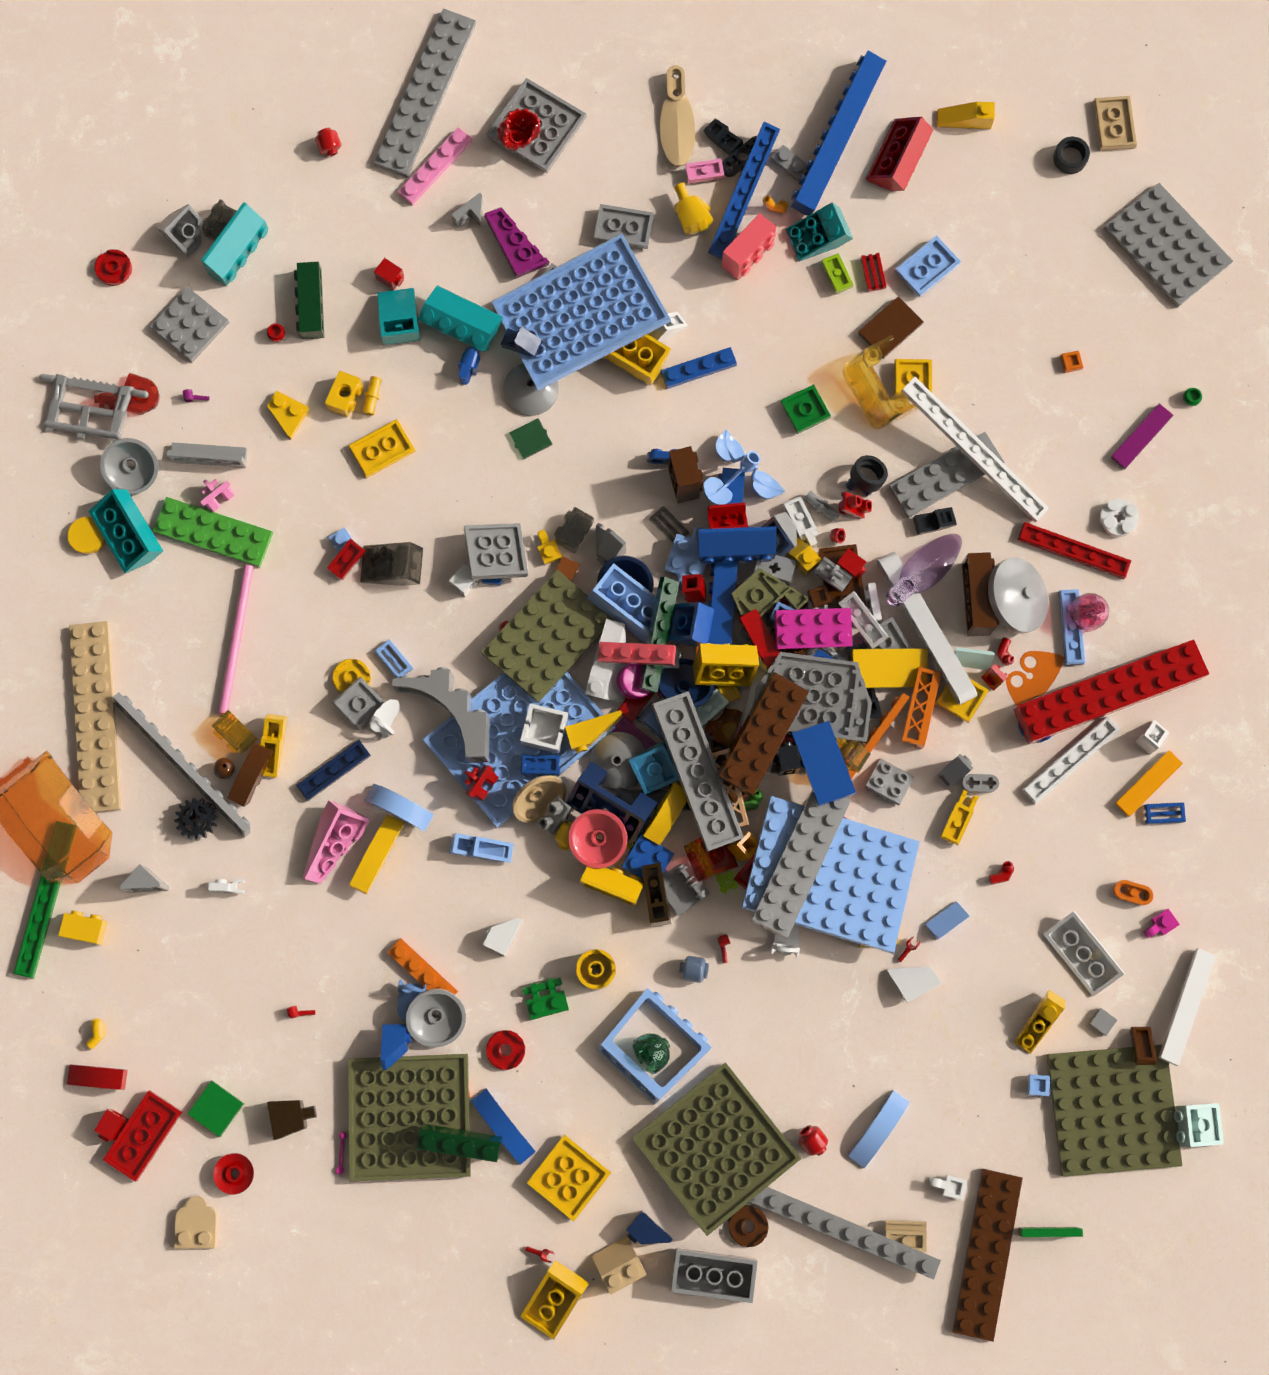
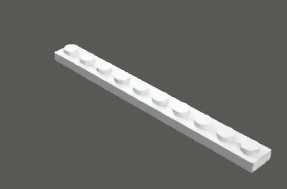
[901,377,1049,523]

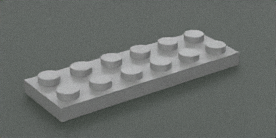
[889,432,1005,518]

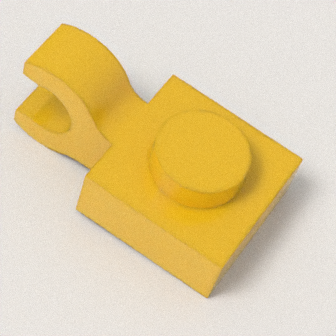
[537,529,562,565]

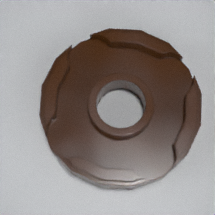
[728,1205,769,1247]

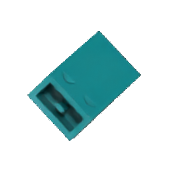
[785,202,853,262]
[377,288,420,345]

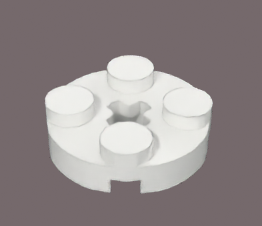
[1099,499,1139,537]

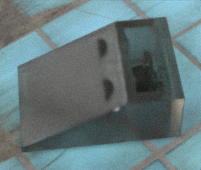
[360,542,423,586]

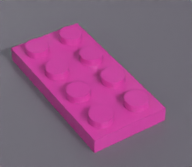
[774,608,852,649]

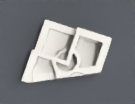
[886,966,941,1003]

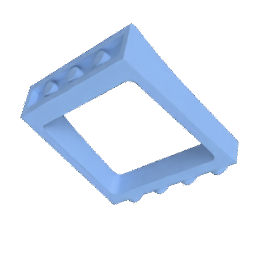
[597,988,712,1104]

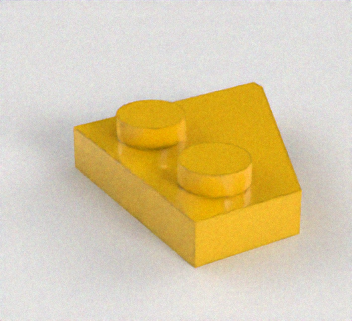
[267,390,310,439]

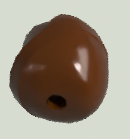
[214,758,235,779]

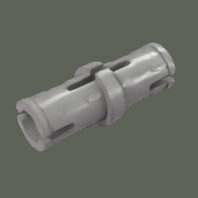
[803,490,840,523]

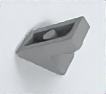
[451,193,483,227]

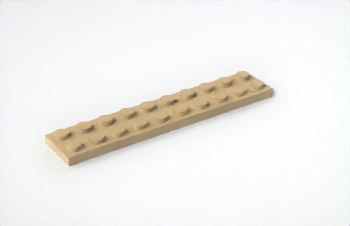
[69,621,121,814]

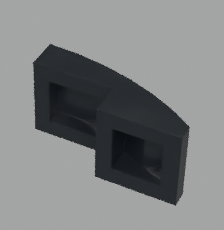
[703,118,744,155]
[913,507,957,535]

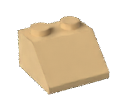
[592,1236,647,1295]

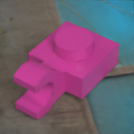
[1143,908,1180,938]

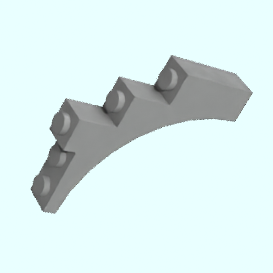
[392,667,490,763]

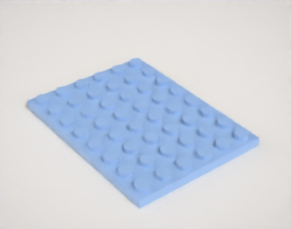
[492,234,671,391]
[423,672,615,828]
[741,796,920,954]

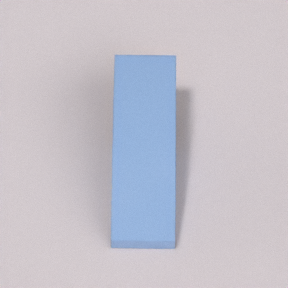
[449,833,514,863]

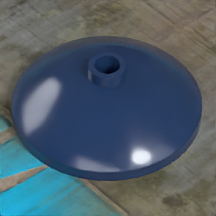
[597,555,654,593]
[658,659,714,708]

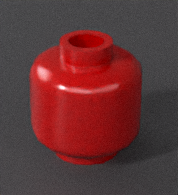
[315,128,342,157]
[798,1125,828,1156]

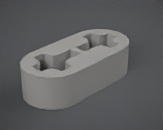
[961,774,999,793]

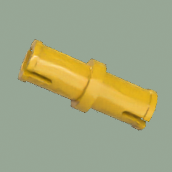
[362,376,382,416]

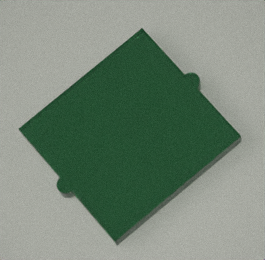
[509,418,552,459]

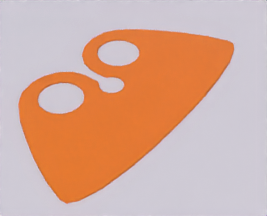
[1006,651,1064,706]

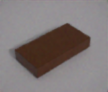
[1130,1027,1157,1065]

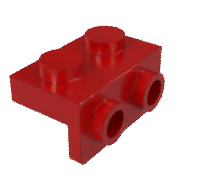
[708,502,748,529]

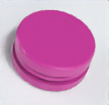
[616,664,650,699]

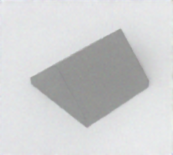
[120,864,169,893]

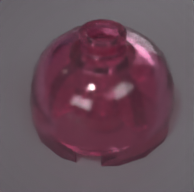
[1069,593,1110,632]

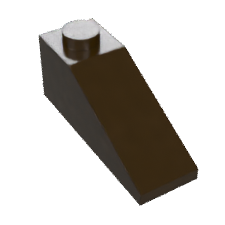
[641,863,672,927]

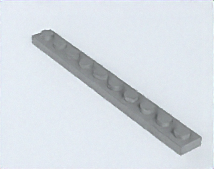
[113,692,251,838]
[750,1187,941,1280]

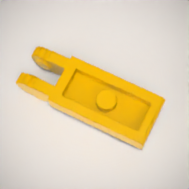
[940,789,979,846]

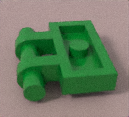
[522,977,569,1020]

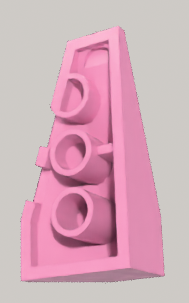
[303,800,370,884]

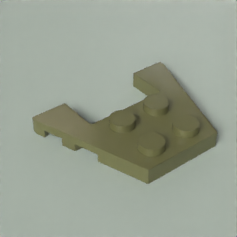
[730,568,810,646]

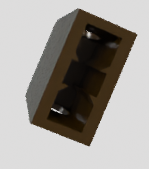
[267,1100,317,1140]

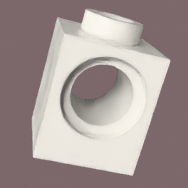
[449,564,480,597]

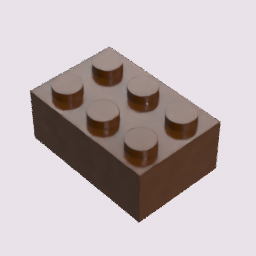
[668,446,704,504]

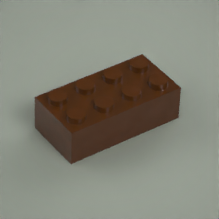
[962,552,999,636]

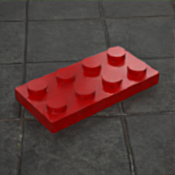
[103,1090,183,1182]

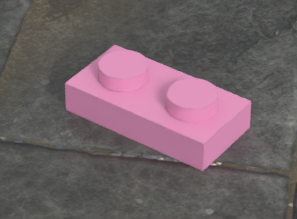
[685,159,724,184]

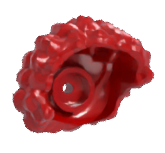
[497,108,541,151]

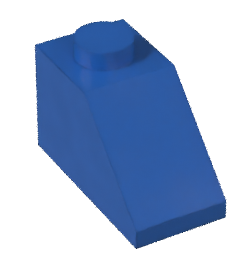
[380,1024,412,1070]

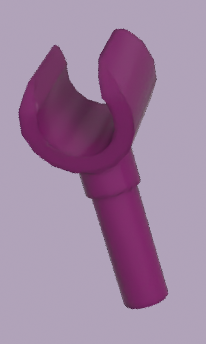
[182,389,210,403]

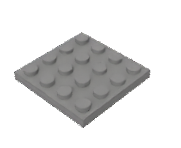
[486,78,587,173]

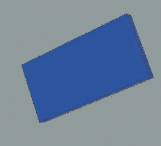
[792,721,856,806]

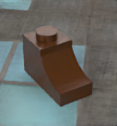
[704,708,743,748]

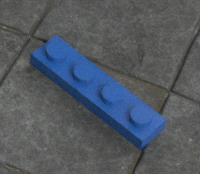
[661,347,737,389]

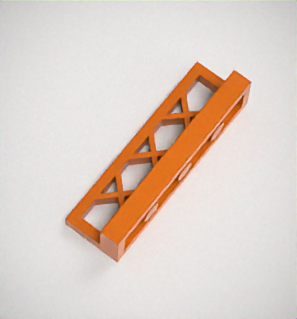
[902,667,942,749]

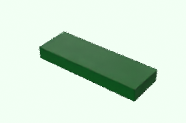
[1018,1227,1083,1237]

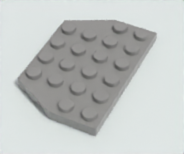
[753,652,872,742]

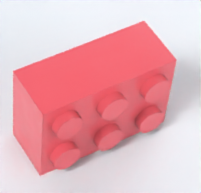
[721,213,776,280]

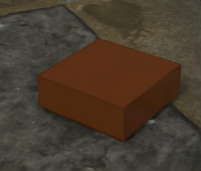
[807,585,832,609]

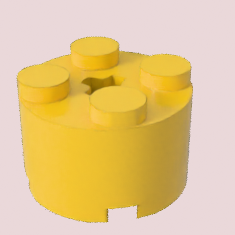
[576,949,616,990]

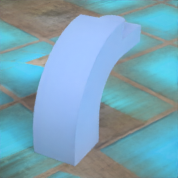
[365,784,434,832]

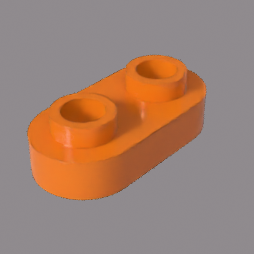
[1113,880,1154,906]

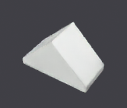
[1135,720,1169,754]

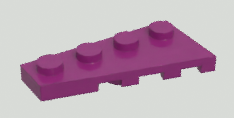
[484,207,550,278]

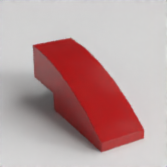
[67,1064,128,1090]

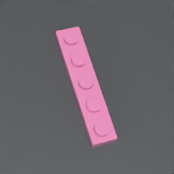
[398,128,472,205]

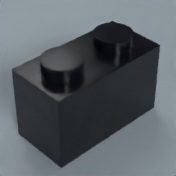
[775,743,801,776]

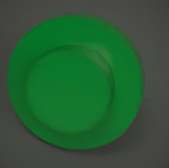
[1183,388,1202,406]

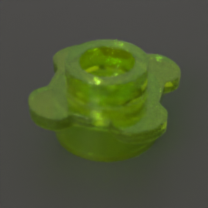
[716,871,738,893]

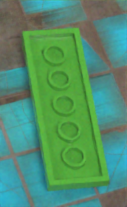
[153,497,273,568]

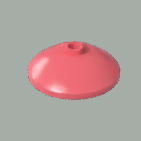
[568,809,627,868]

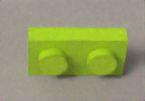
[821,253,854,294]

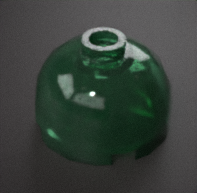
[633,1033,670,1074]

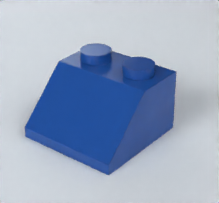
[668,602,714,647]

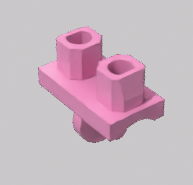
[200,479,234,512]

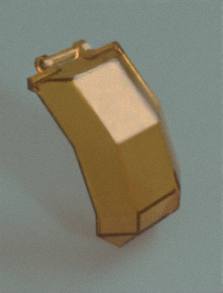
[0,750,112,883]

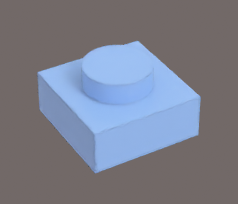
[329,527,352,553]
[1028,1074,1050,1096]

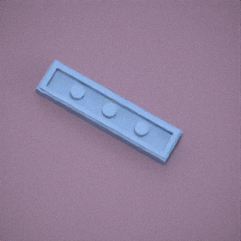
[1058,589,1085,665]

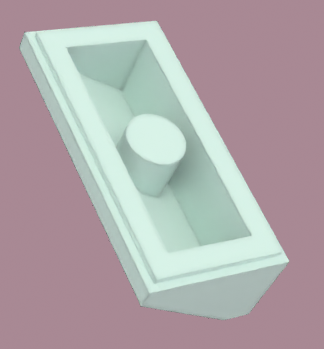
[954,647,995,670]

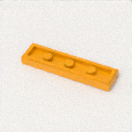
[1115,750,1183,817]

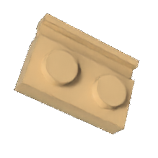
[885,1220,927,1252]

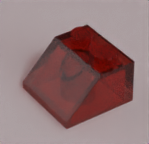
[683,837,739,882]

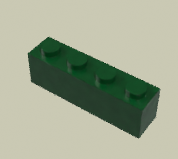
[294,261,325,339]
[417,1123,503,1162]

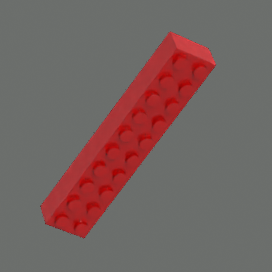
[1013,639,1209,745]

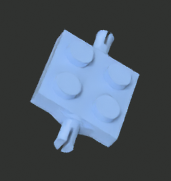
[664,526,706,590]

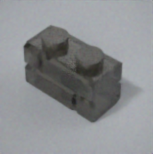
[554,507,594,553]

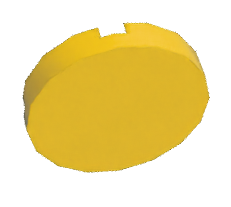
[68,517,105,554]
[333,659,371,693]

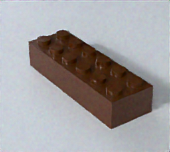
[715,672,809,795]

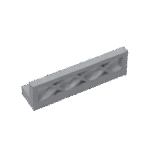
[167,442,248,468]

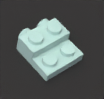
[1174,1103,1223,1147]

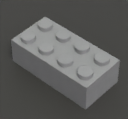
[671,1248,758,1303]

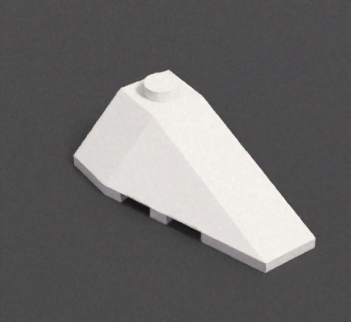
[585,619,628,702]

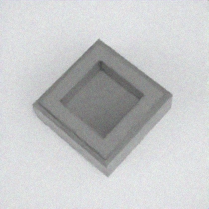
[1089,1008,1117,1036]

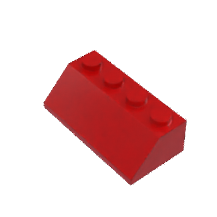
[866,116,933,191]

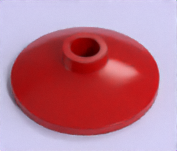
[213,1153,254,1195]

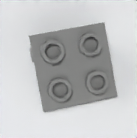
[865,758,914,806]
[664,862,710,916]

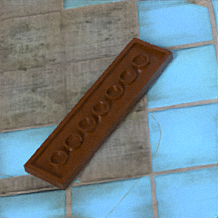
[952,1168,1023,1342]

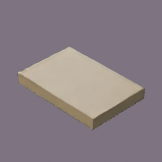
[1093,96,1137,151]

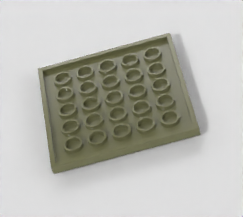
[1047,1044,1183,1176]
[348,1054,471,1182]
[632,1062,802,1236]

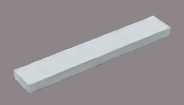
[1022,716,1120,805]
[1158,948,1216,1066]

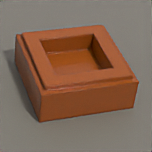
[555,556,580,582]

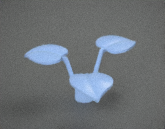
[703,430,785,505]

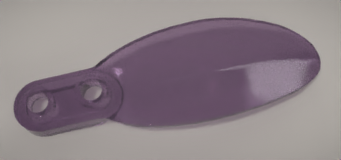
[886,534,962,607]

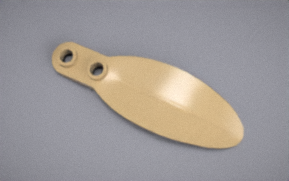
[660,65,695,167]

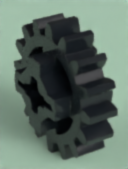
[174,798,218,841]

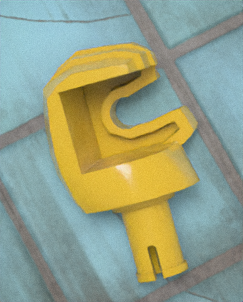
[673,183,713,235]

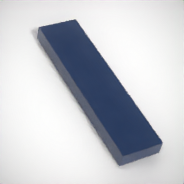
[296,740,371,801]

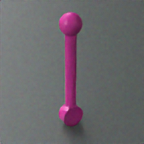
[336,1132,347,1175]

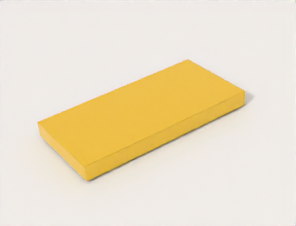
[851,648,928,688]

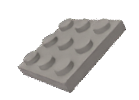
[150,286,230,363]
[464,523,528,580]

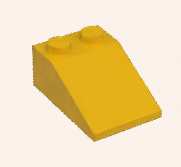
[520,1260,589,1340]

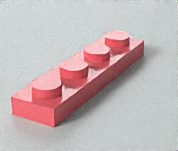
[598,642,676,666]

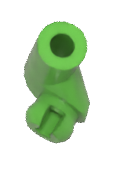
[738,789,763,811]

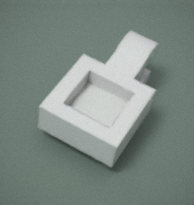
[208,879,245,894]
[928,1175,967,1200]

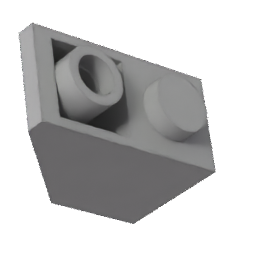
[937,754,973,789]

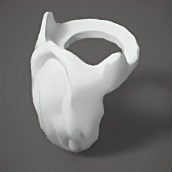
[369,699,399,739]
[771,924,800,958]

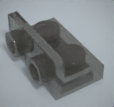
[201,199,236,241]

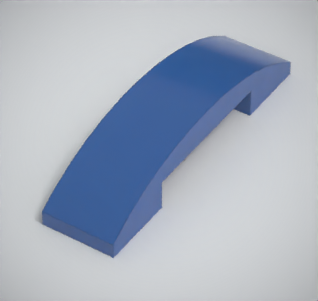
[471,1088,536,1165]

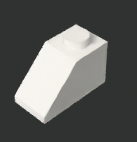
[648,312,688,343]
[482,918,523,956]

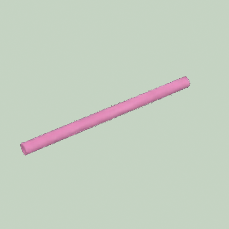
[218,565,254,715]

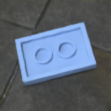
[895,235,961,298]

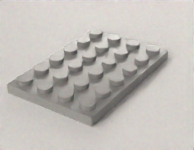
[1104,183,1233,308]

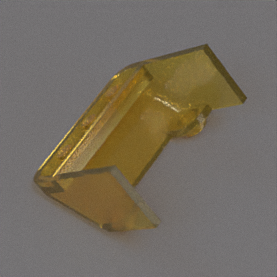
[842,335,918,429]

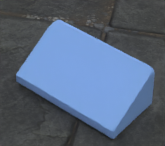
[925,901,970,940]

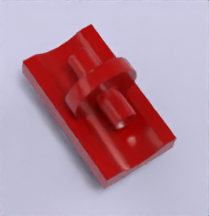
[838,491,872,519]
[464,765,499,800]

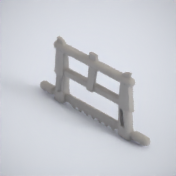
[39,374,149,442]

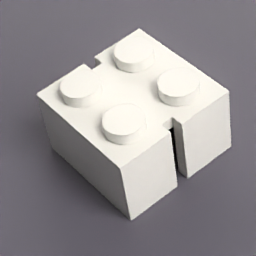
[520,703,568,754]

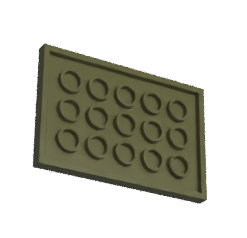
[481,570,614,703]

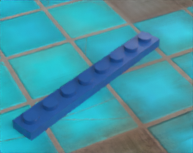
[708,121,780,260]

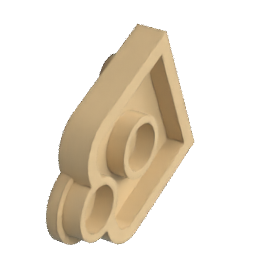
[174,1196,218,1249]

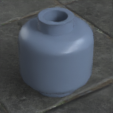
[679,956,709,983]

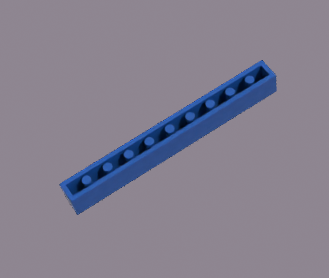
[790,50,887,216]
[707,467,745,645]

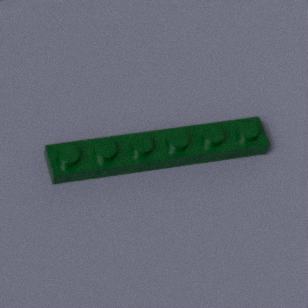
[638,577,679,693]

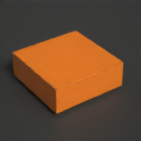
[1060,350,1084,373]

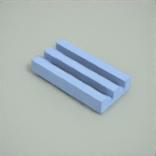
[375,639,413,678]

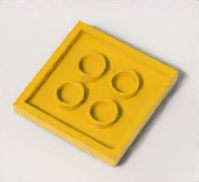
[527,1134,612,1222]

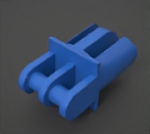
[458,347,480,385]

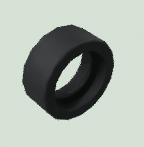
[1053,136,1090,174]
[850,455,888,493]

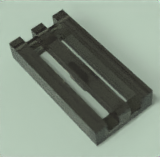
[650,506,689,543]

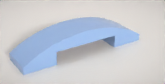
[848,1090,910,1168]

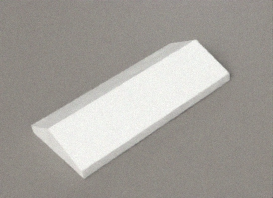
[1043,911,1125,997]

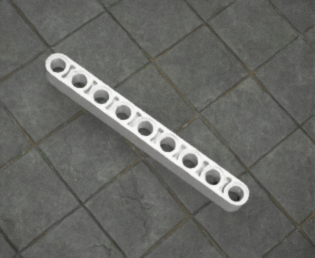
[877,552,977,705]

